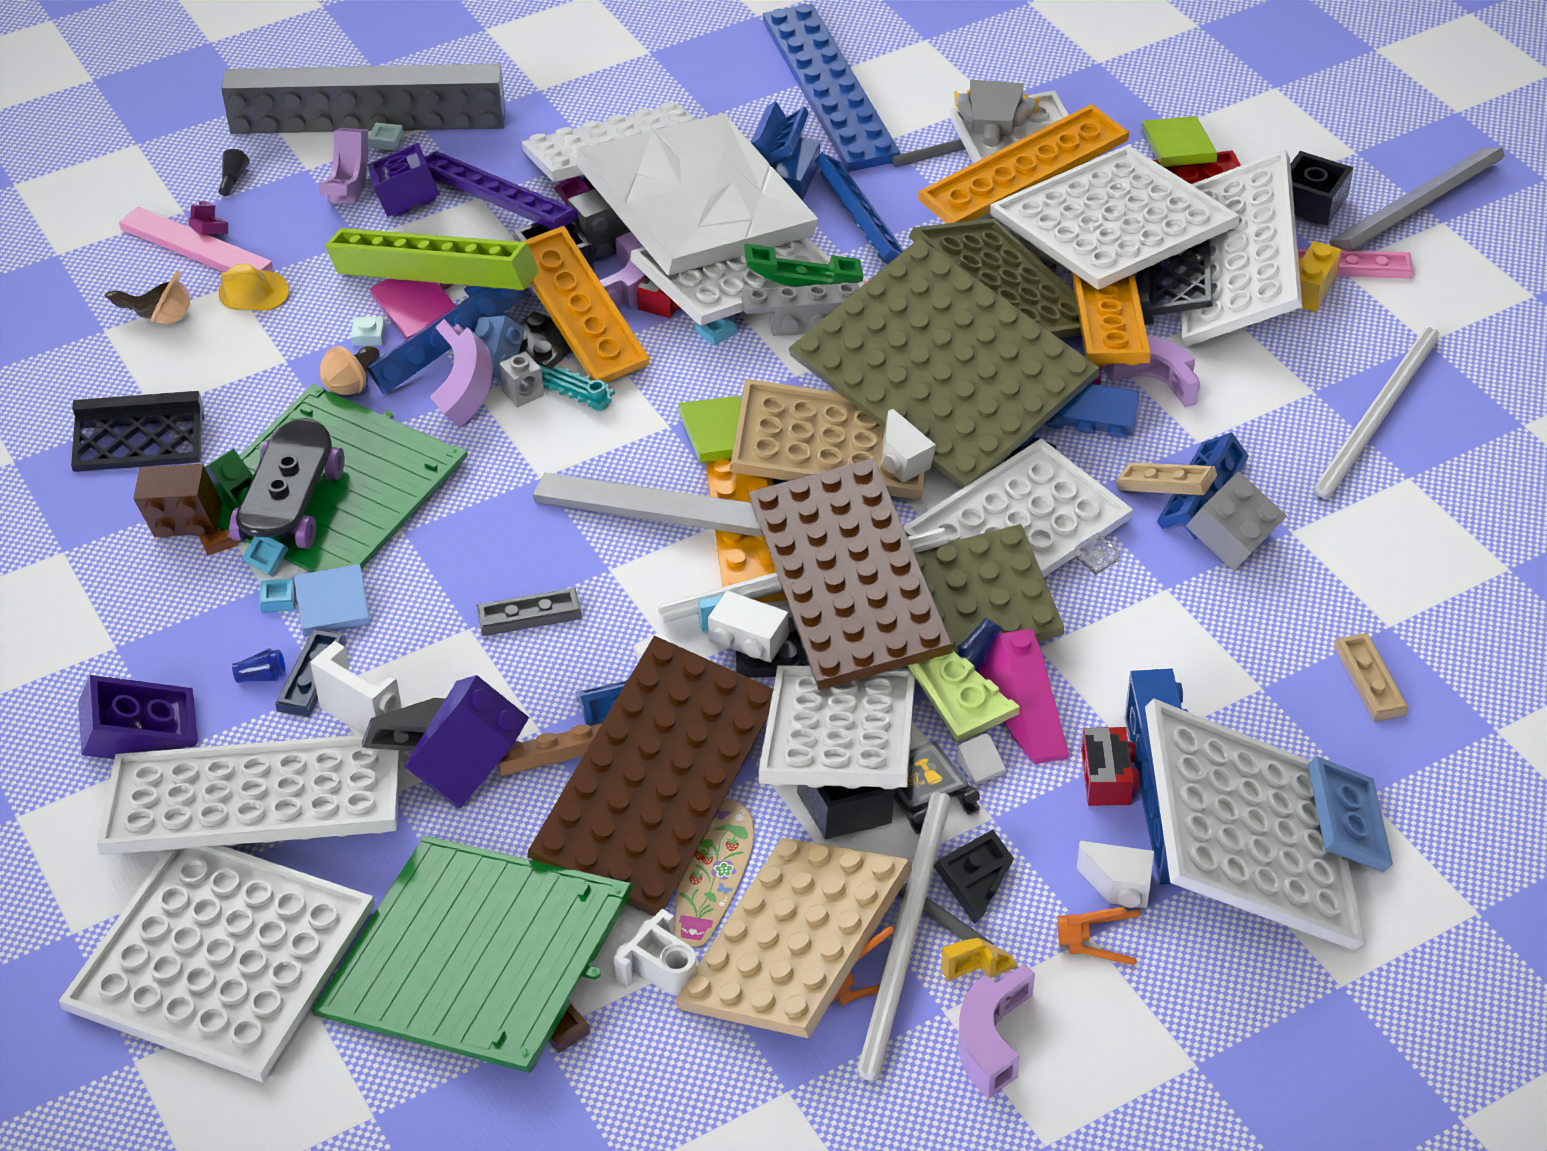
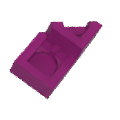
[189,200,228,235]

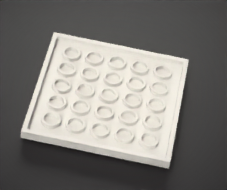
[990,145,1240,290]
[1145,698,1365,951]
[59,845,375,1082]

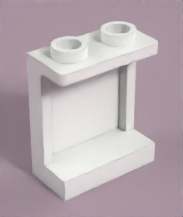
[310,641,402,734]

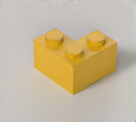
[1298,241,1341,312]

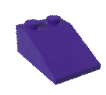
[367,143,440,217]
[78,675,198,759]
[404,675,530,809]

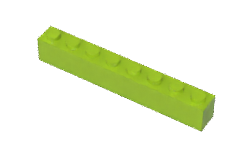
[324,228,539,290]

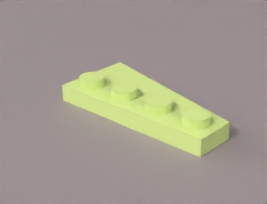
[908,650,1020,743]

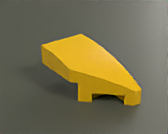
[941,938,1017,981]

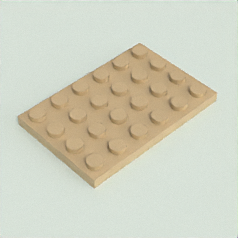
[730,379,925,500]
[675,837,912,1039]

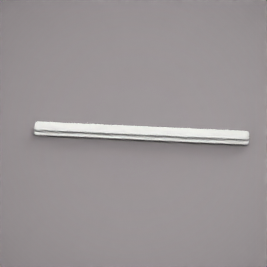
[1314,327,1439,500]
[658,528,949,623]
[858,791,950,1081]

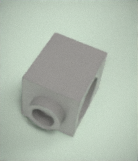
[499,351,544,408]

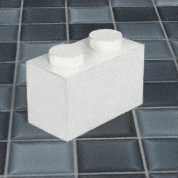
[708,591,789,663]

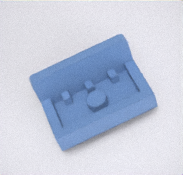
[475,316,525,381]

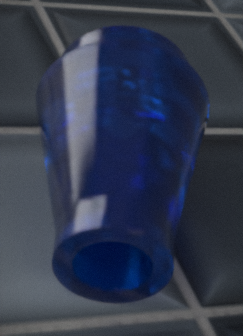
[956,618,1001,671]
[232,648,286,683]

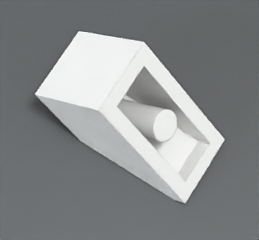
[882,409,936,483]
[1076,841,1154,909]

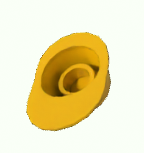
[218,263,289,311]

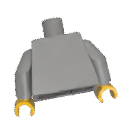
[954,79,1040,147]

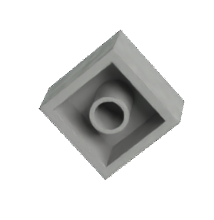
[1186,471,1287,571]

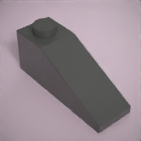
[361,697,446,751]

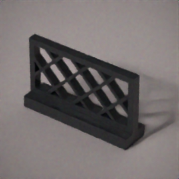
[1137,238,1213,325]
[71,391,204,472]

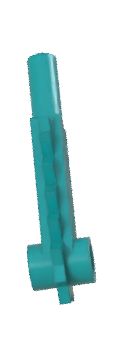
[538,364,615,411]

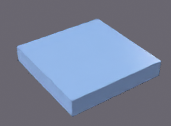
[294,564,370,636]

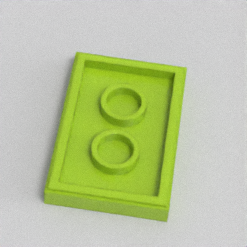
[1142,116,1217,167]
[679,396,741,463]

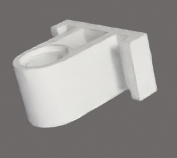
[614,909,697,995]

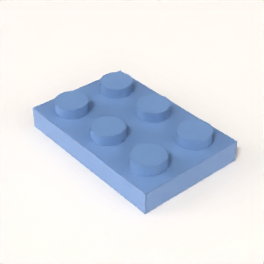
[1308,756,1393,872]

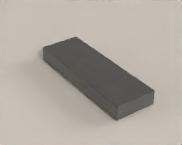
[476,588,582,636]

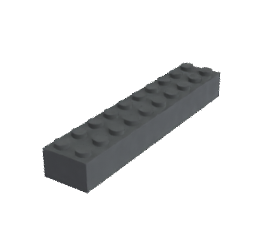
[221,64,506,134]

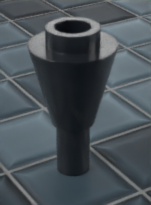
[218,149,250,196]

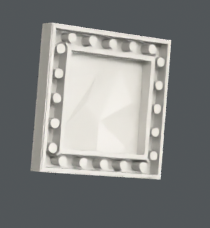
[576,113,818,276]

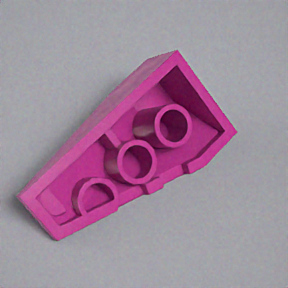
[968,628,1069,764]

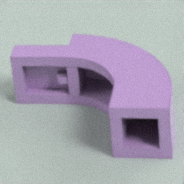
[319,128,369,204]
[599,232,646,309]
[430,319,493,428]
[1102,335,1200,408]
[958,963,1035,1099]

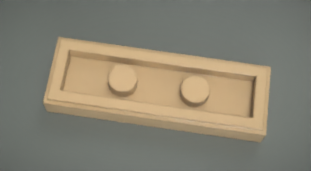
[1115,462,1217,495]
[1334,633,1408,722]

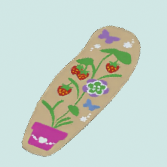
[675,799,754,947]

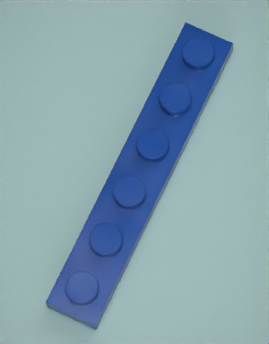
[815,152,904,264]
[366,287,528,394]

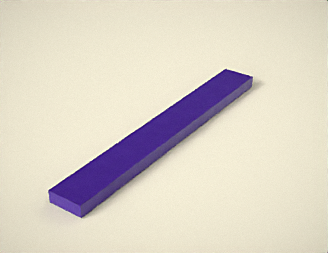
[425,151,578,230]

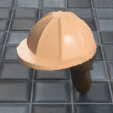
[104,271,190,324]
[320,346,380,395]

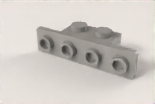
[740,283,859,336]

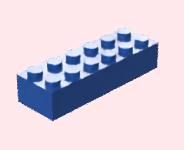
[1124,668,1188,885]

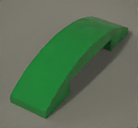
[744,244,864,287]

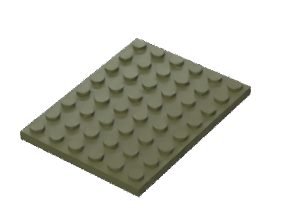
[789,238,1099,489]

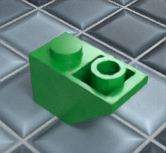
[205,448,253,511]

